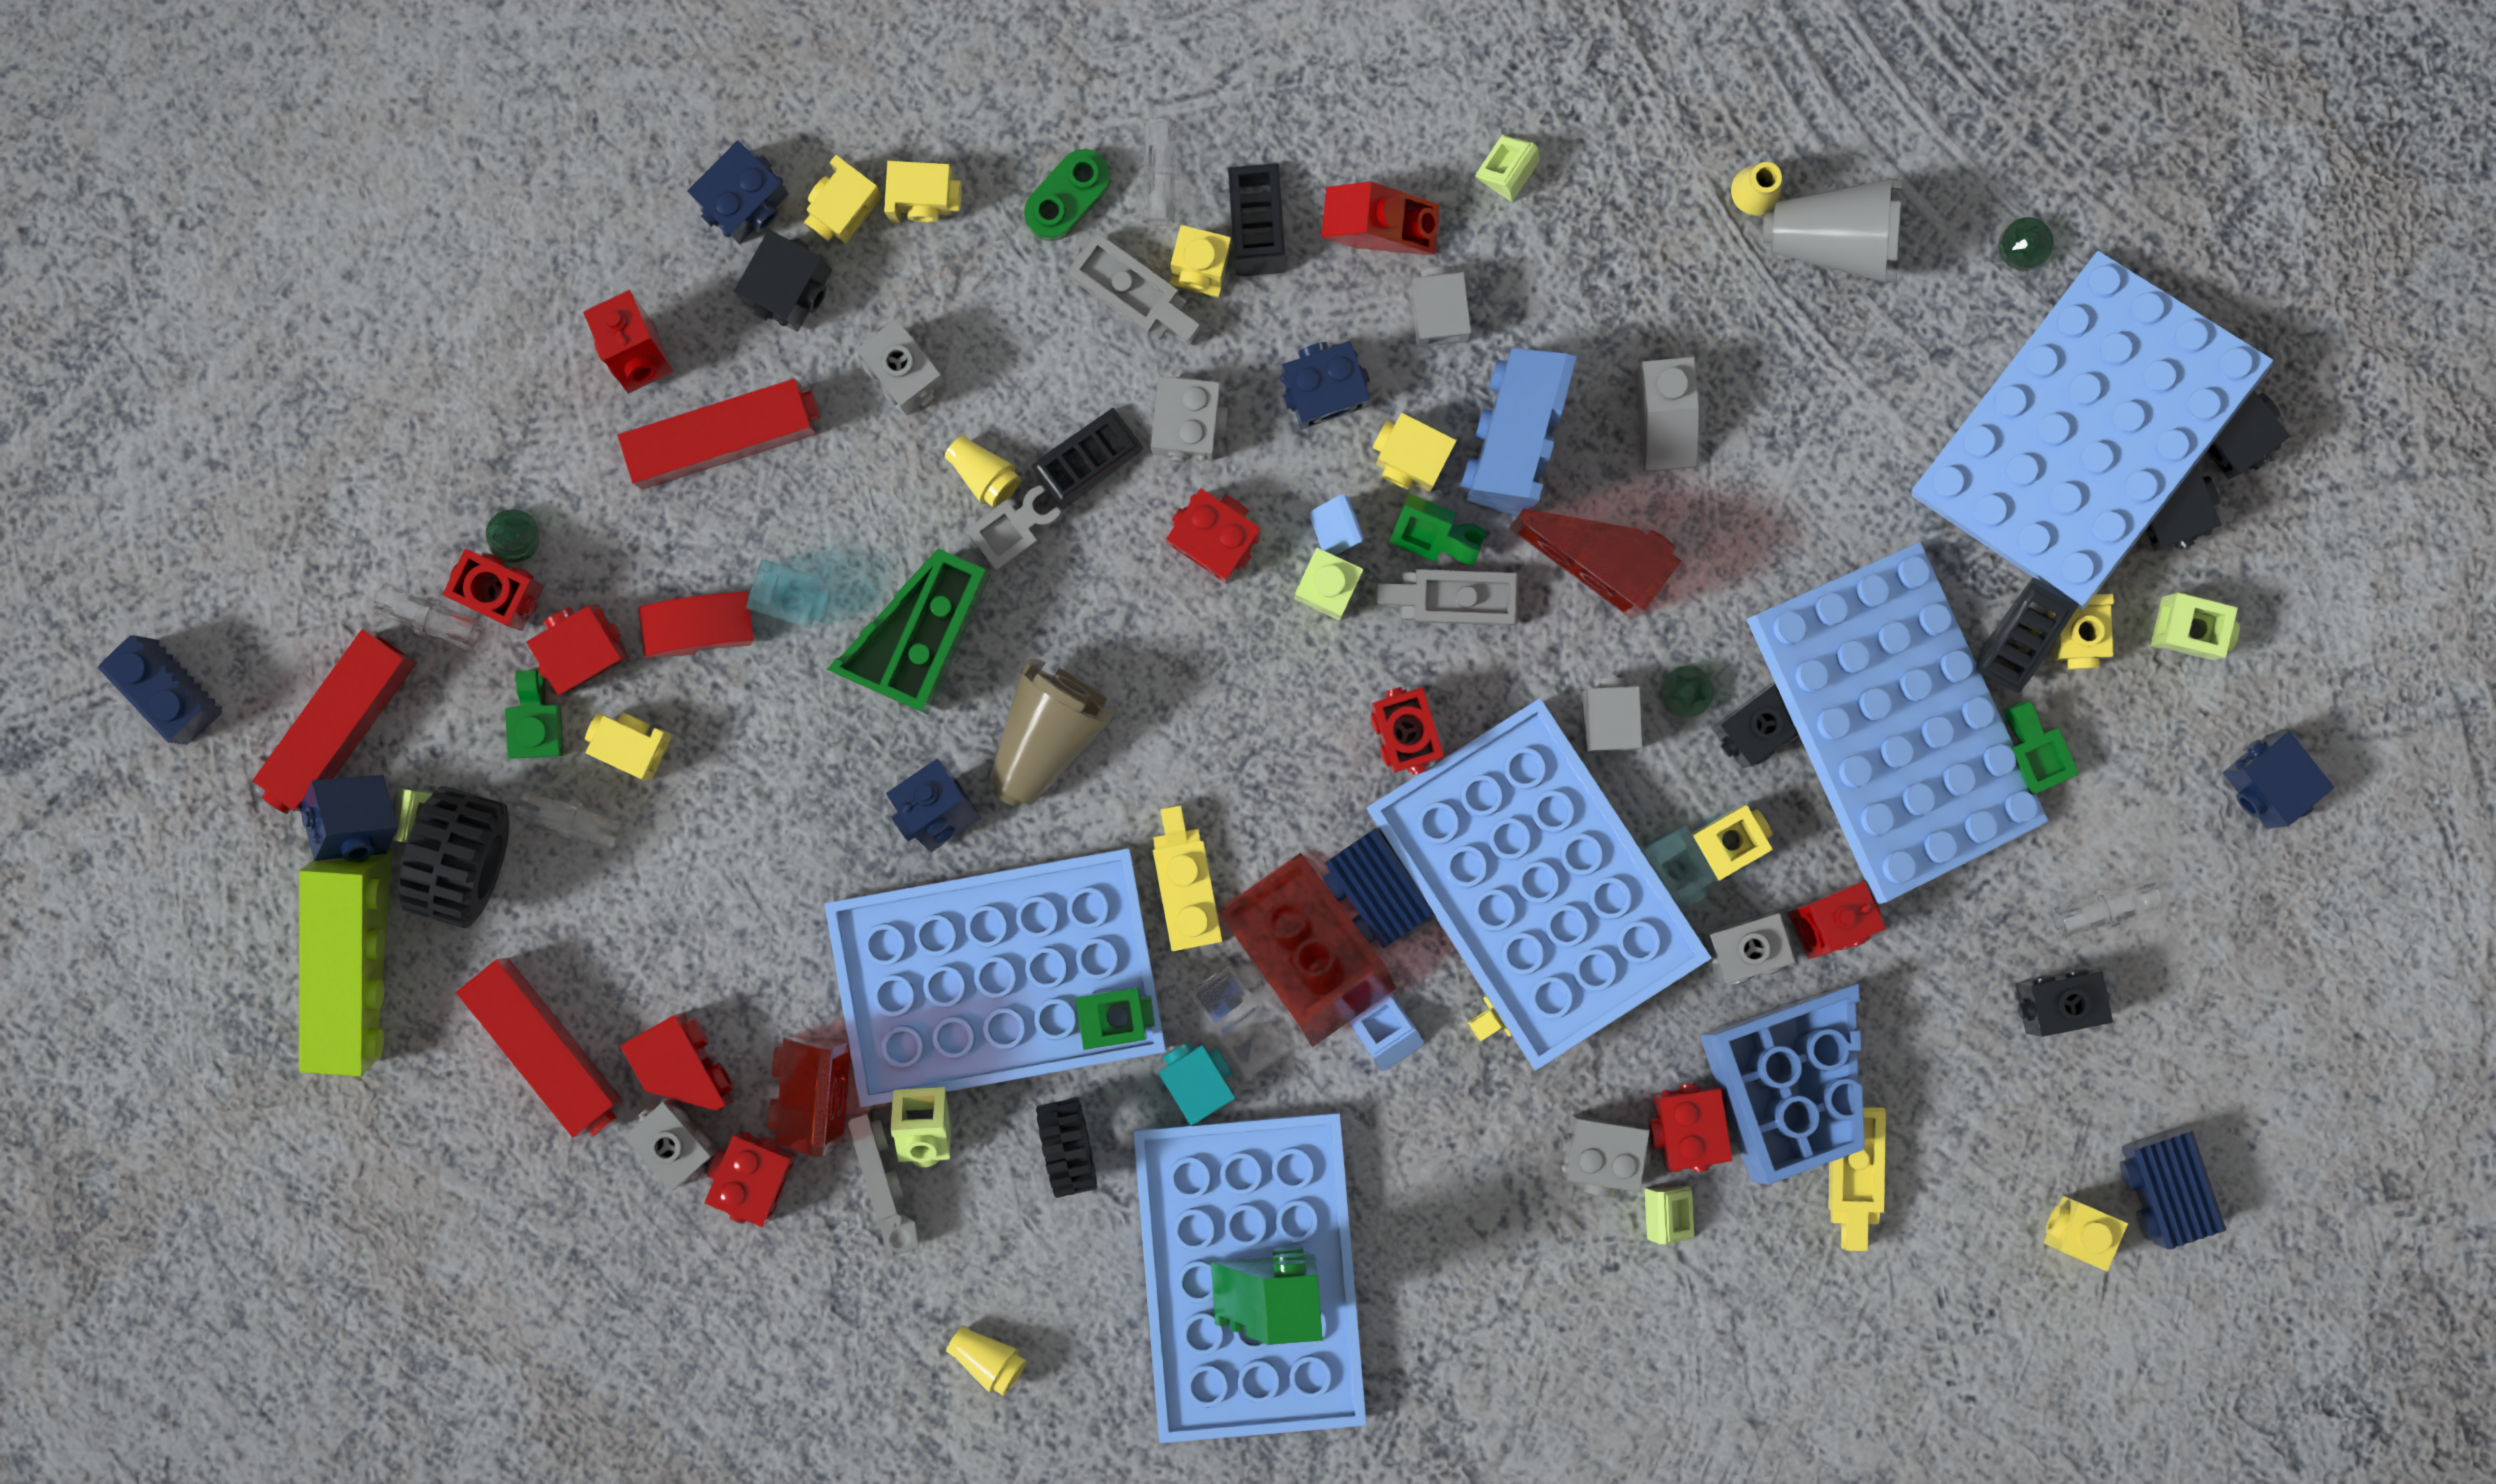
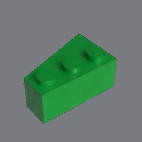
[826,548,991,715]
[1211,1246,1323,1345]

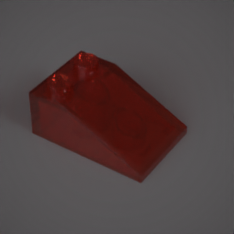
[1508,508,1682,619]
[1217,853,1396,1047]
[768,1035,851,1157]

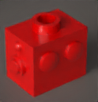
[583,290,674,394]
[1166,488,1261,584]
[442,548,545,631]
[526,604,630,695]
[1370,687,1444,775]
[1787,881,1886,959]
[1648,1082,1732,1172]
[704,1131,798,1227]

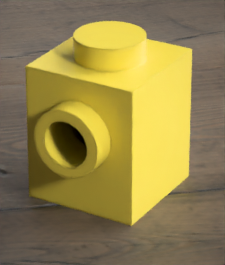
[1372,412,1457,492]
[2043,1196,2128,1272]

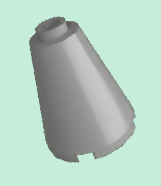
[1763,178,1903,283]

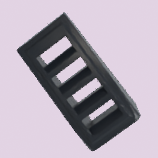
[1228,163,1287,276]
[1031,408,1144,510]
[1976,577,2079,693]

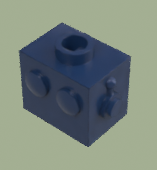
[687,140,789,244]
[1280,341,1370,430]
[2222,731,2335,829]
[886,758,982,853]
[300,775,399,861]

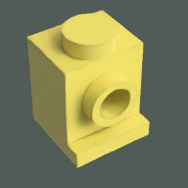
[804,155,883,245]
[884,161,962,223]
[1169,225,1231,299]
[2048,594,2114,670]
[585,712,673,781]
[1686,805,1773,881]

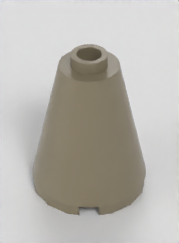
[989,659,1117,807]

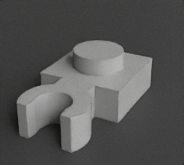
[965,485,1062,573]

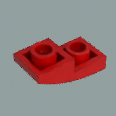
[638,591,754,658]

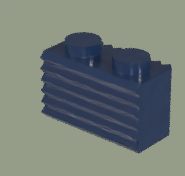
[98,635,222,745]
[1322,828,1434,949]
[2120,1127,2226,1250]

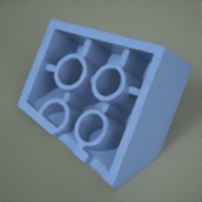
[1460,348,1577,519]
[1699,983,1864,1185]

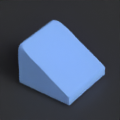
[1310,494,1364,556]
[1348,992,1424,1071]

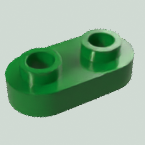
[1024,149,1110,241]

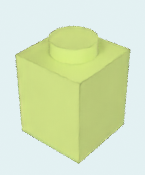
[1294,547,1363,621]

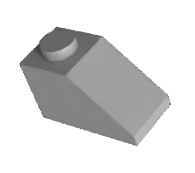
[1635,357,1699,472]

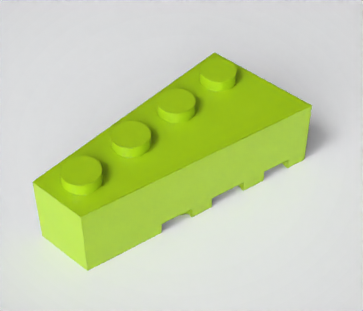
[299,849,393,1077]

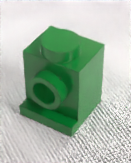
[1075,986,1155,1050]

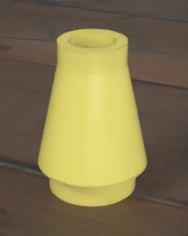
[1731,162,1782,216]
[945,435,1021,508]
[946,1325,1027,1396]

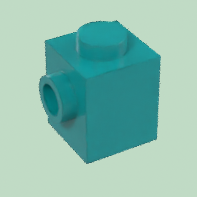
[1158,1040,1235,1126]

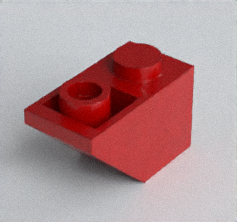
[1321,181,1440,255]
[620,1012,734,1111]

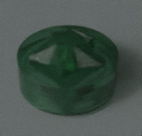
[1998,217,2054,271]
[486,509,540,563]
[1660,666,1714,718]

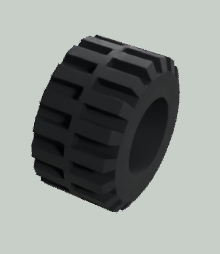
[399,786,509,928]

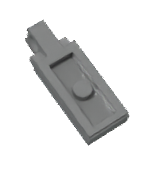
[1066,232,1201,346]
[1375,569,1519,626]
[848,1111,918,1256]

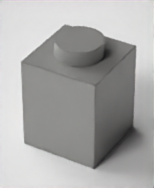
[1410,266,1471,348]
[1582,677,1642,752]

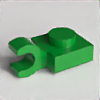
[1388,493,1487,565]
[505,670,564,759]
[2003,701,2079,795]

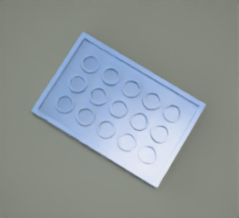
[1911,251,2273,611]
[1746,542,2049,905]
[1366,698,1711,1071]
[824,848,1166,1107]
[1133,1112,1367,1443]

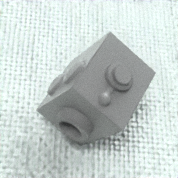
[855,318,947,415]
[1151,374,1228,463]
[1701,912,1795,985]
[623,1099,719,1192]
[1561,1115,1651,1197]

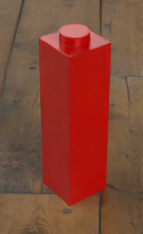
[617,378,821,490]
[252,629,417,814]
[455,958,624,1138]

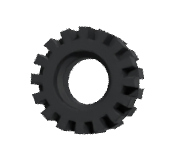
[1036,1097,1097,1198]

